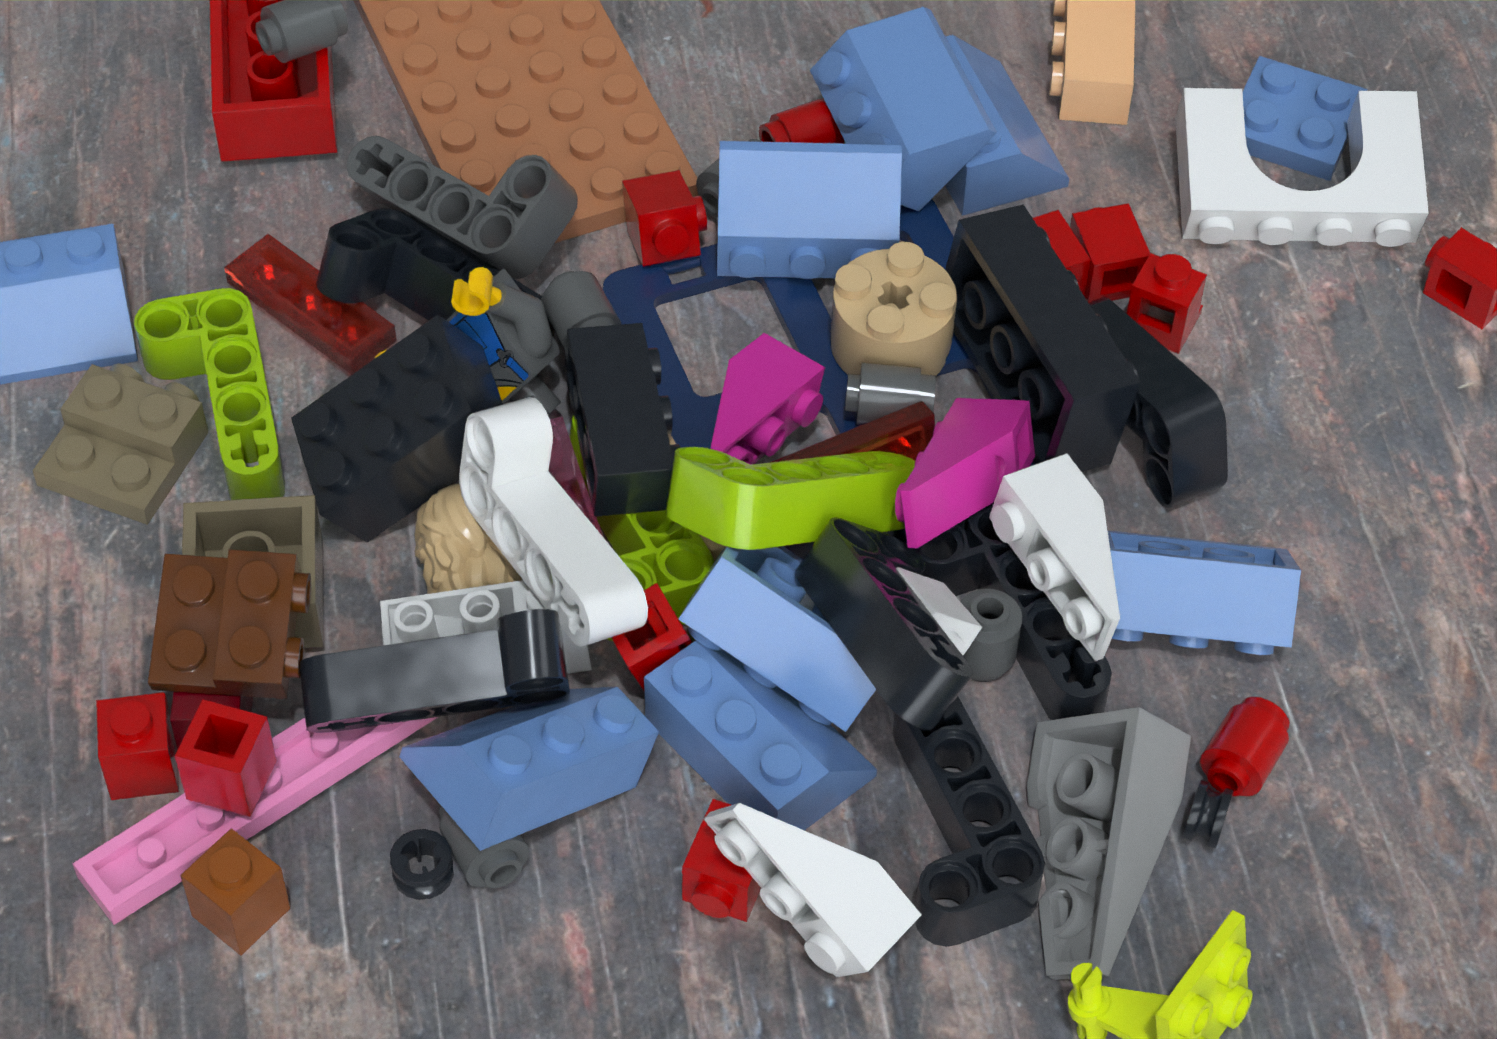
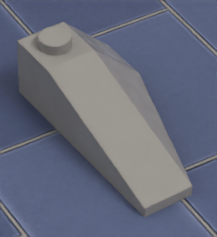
[1027,707,1191,980]

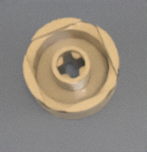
[831,242,957,375]

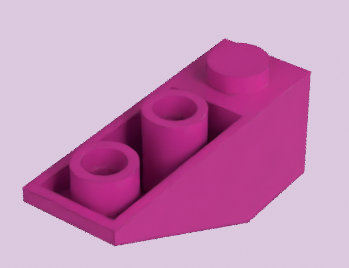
[710,333,825,465]
[895,398,1035,548]

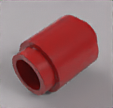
[759,98,844,144]
[1200,697,1290,796]

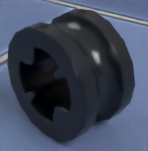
[1183,780,1234,849]
[390,829,454,900]

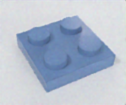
[1242,56,1367,181]

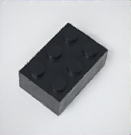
[291,315,503,542]

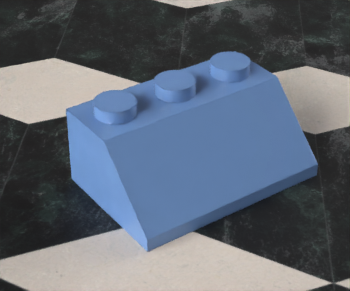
[810,7,997,211]
[945,35,1069,216]
[717,141,902,279]
[0,224,138,385]
[1107,530,1301,655]
[679,546,876,732]
[644,641,877,831]
[399,687,659,851]

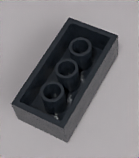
[945,204,1141,472]

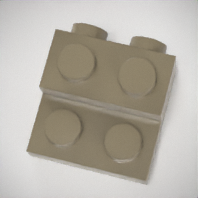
[33,363,208,525]

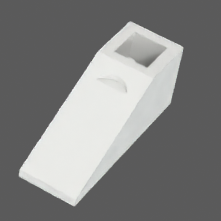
[989,454,1120,662]
[380,580,592,674]
[703,803,921,977]

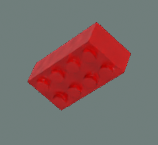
[210,0,337,162]

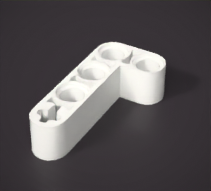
[459,397,648,647]

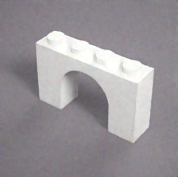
[1175,88,1429,247]

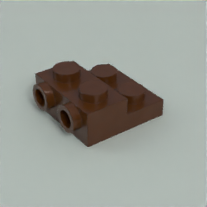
[148,549,311,699]

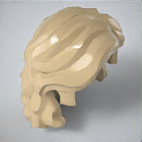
[414,483,523,594]

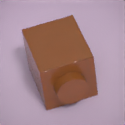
[180,828,290,956]

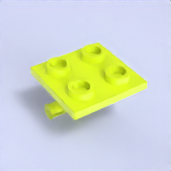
[1068,910,1253,1039]

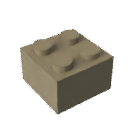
[182,495,323,648]

